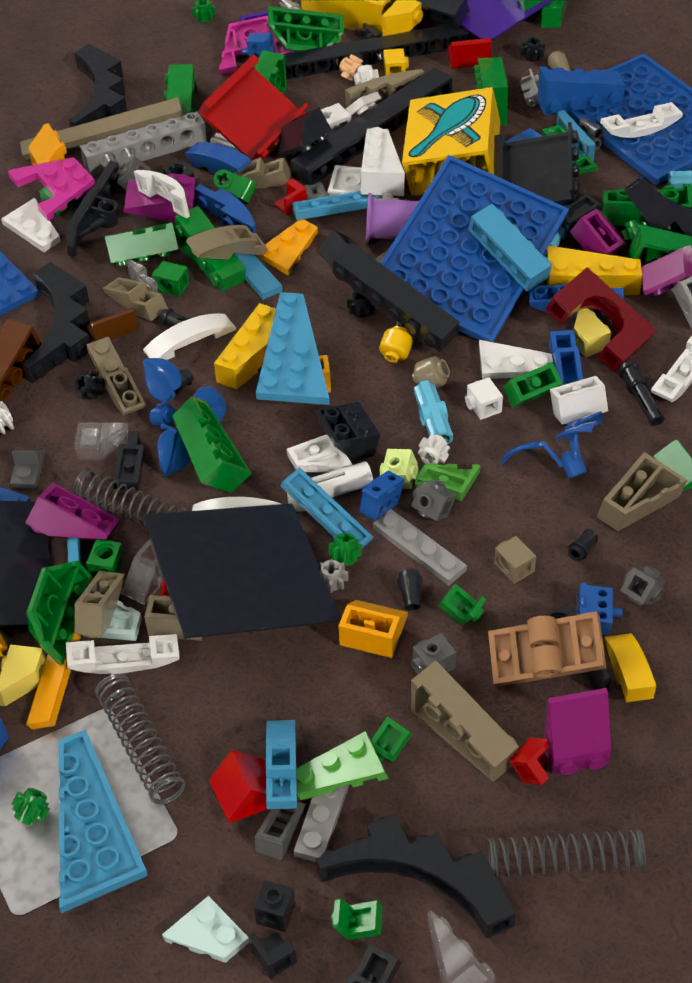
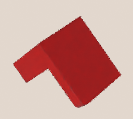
[275,178,307,216]
[509,737,550,785]

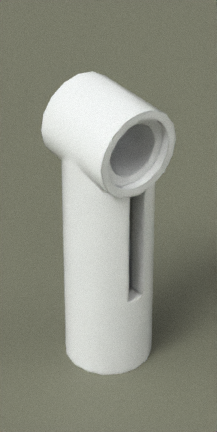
[287,461,373,512]

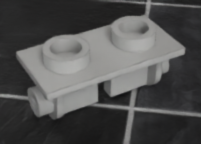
[520,68,539,107]

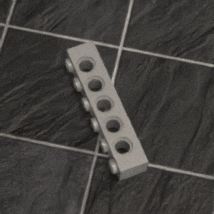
[80,112,207,176]

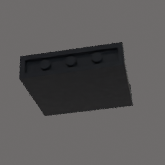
[494,122,580,206]

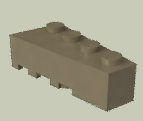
[411,660,519,782]

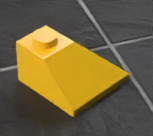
[382,0,423,36]

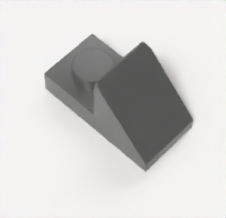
[10,449,46,490]

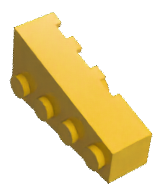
[546,246,642,295]
[214,303,276,389]

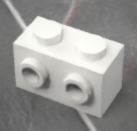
[550,376,608,424]

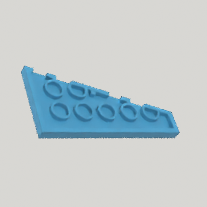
[256,292,330,405]
[58,729,148,914]

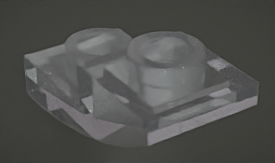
[126,259,159,293]

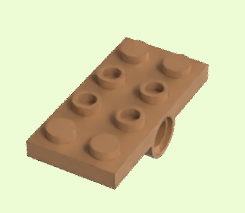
[488,611,606,687]

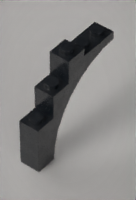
[69,44,127,127]
[624,175,692,236]
[22,262,90,383]
[316,814,516,939]

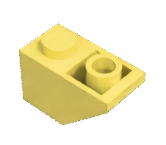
[574,308,611,358]
[0,645,46,706]

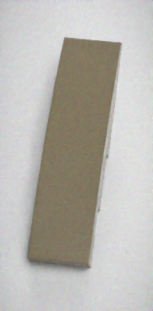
[345,69,424,107]

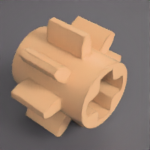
[340,54,363,81]

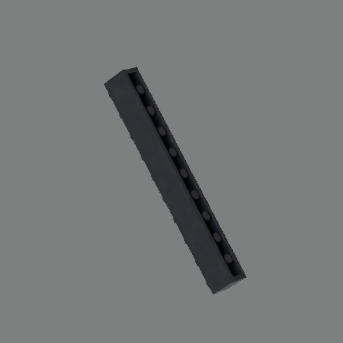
[291,68,452,186]

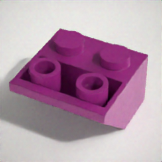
[570,209,629,256]
[642,245,692,296]

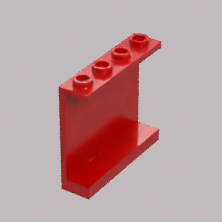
[198,54,309,161]

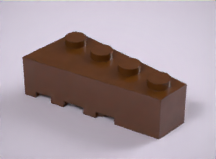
[0,319,42,403]

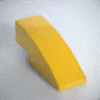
[604,633,656,702]

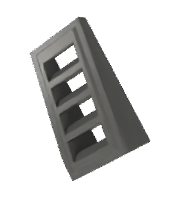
[255,801,306,860]

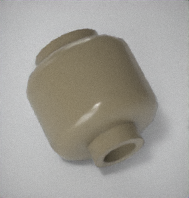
[412,356,450,388]

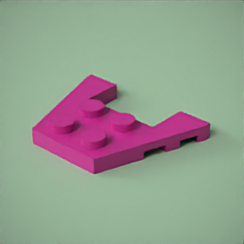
[219,16,293,74]
[8,157,95,221]

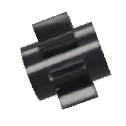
[521,37,545,62]
[347,292,375,318]
[75,370,105,400]

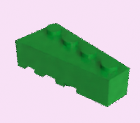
[174,206,246,292]
[172,396,252,493]

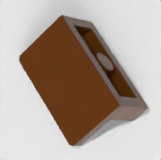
[86,308,138,342]

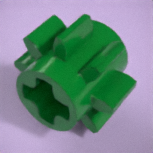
[191,0,216,22]
[622,218,649,244]
[329,533,362,566]
[11,788,50,825]

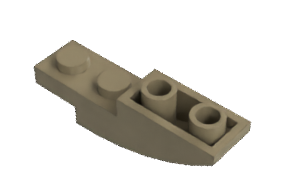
[186,225,268,260]
[86,337,146,415]

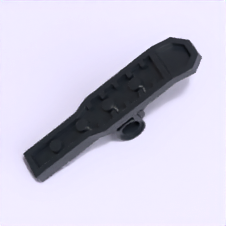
[67,160,119,257]

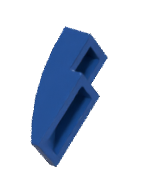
[185,142,251,174]
[548,330,583,386]

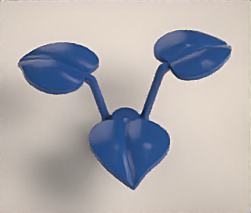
[142,358,226,476]
[501,411,604,479]

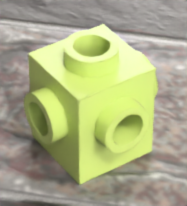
[380,449,418,489]

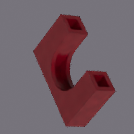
[545,267,656,372]

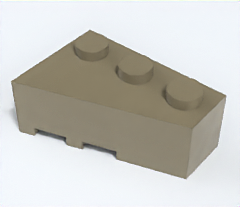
[597,452,688,531]

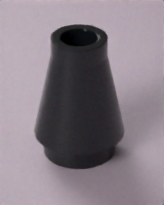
[397,569,423,611]

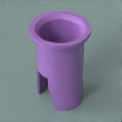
[365,193,419,244]

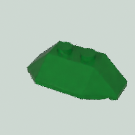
[268,6,344,52]
[26,560,92,665]

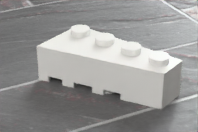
[361,127,405,196]

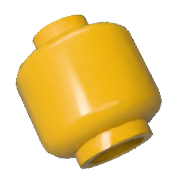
[379,326,413,363]

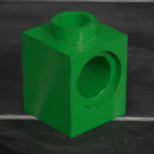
[152,261,189,297]
[86,539,124,579]

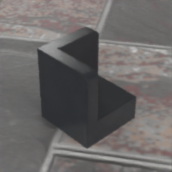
[249,932,297,979]

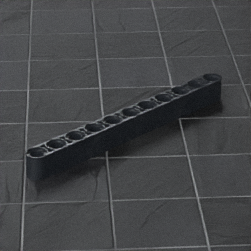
[284,25,479,80]

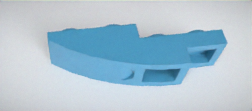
[266,720,297,809]

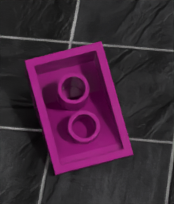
[123,173,195,223]
[25,483,121,539]
[544,688,611,775]

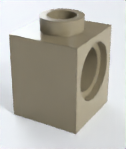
[494,536,536,584]

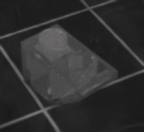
[74,422,129,460]
[122,539,163,605]

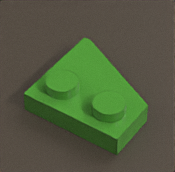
[415,464,480,501]

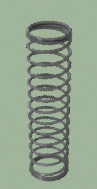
[73,469,186,527]
[95,674,186,804]
[488,829,646,878]

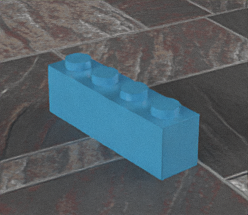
[469,204,552,292]

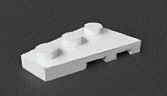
[1,198,61,252]
[479,340,553,379]

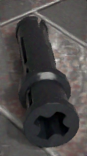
[618,361,665,426]

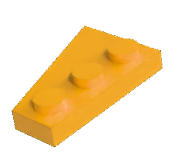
[257,219,318,276]

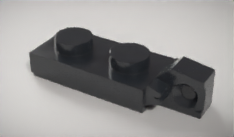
[113,431,145,490]

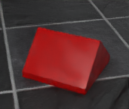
[446,38,491,69]
[209,750,267,824]

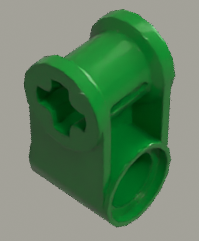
[213,169,257,204]

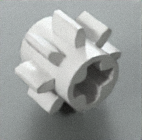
[354,65,379,85]
[418,435,450,464]

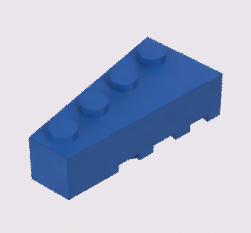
[537,67,625,115]

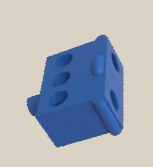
[242,32,276,58]
[360,470,405,521]
[577,582,623,634]

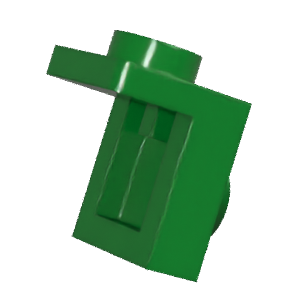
[438,584,487,626]
[371,716,413,762]
[331,898,383,940]

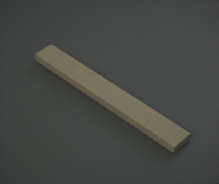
[20,97,183,160]

